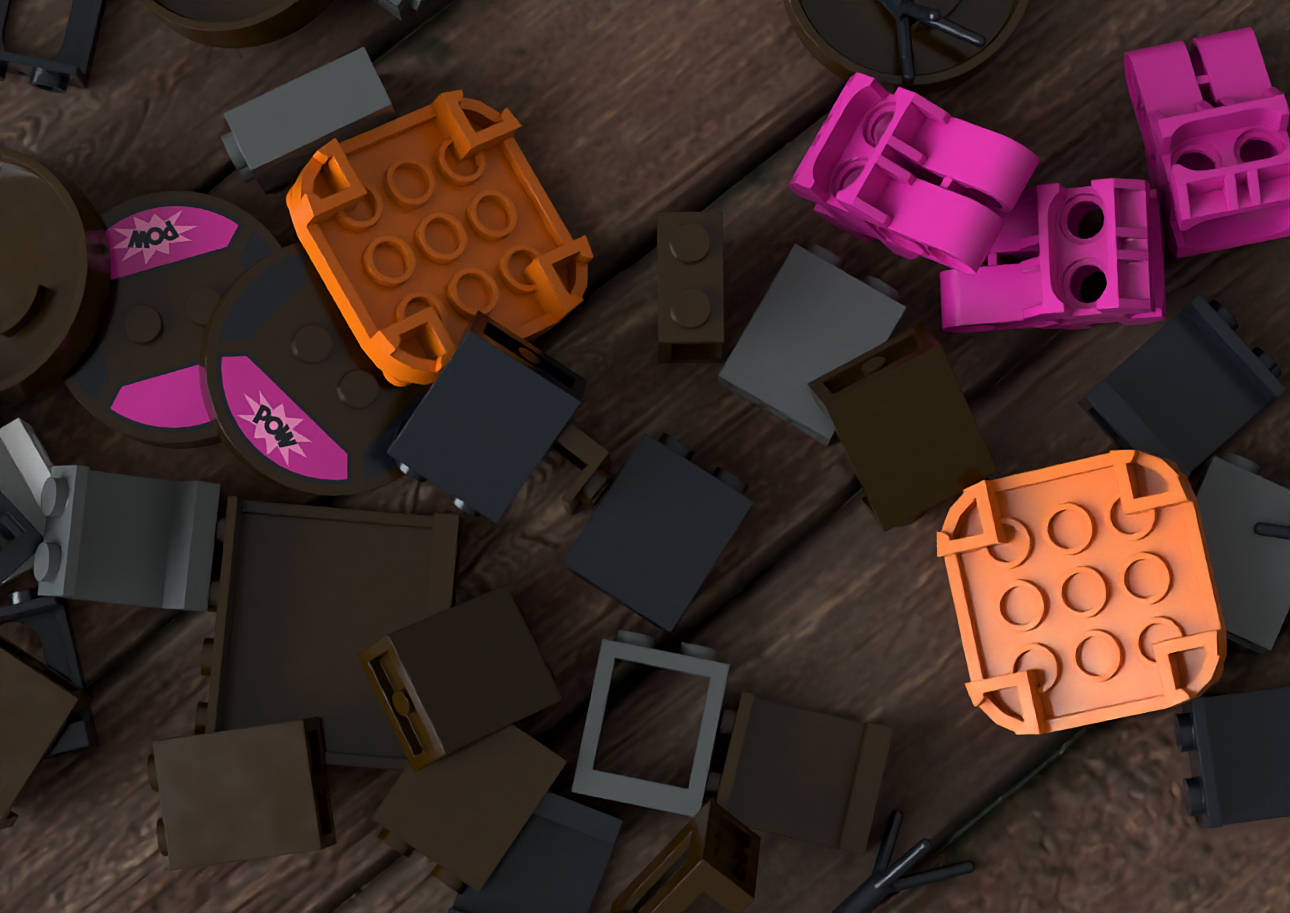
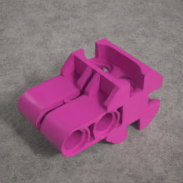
[1124,27,1290,259]
[788,72,1040,275]
[940,178,1167,333]

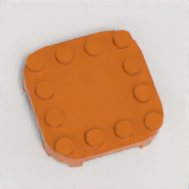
[286,89,594,387]
[937,450,1227,734]

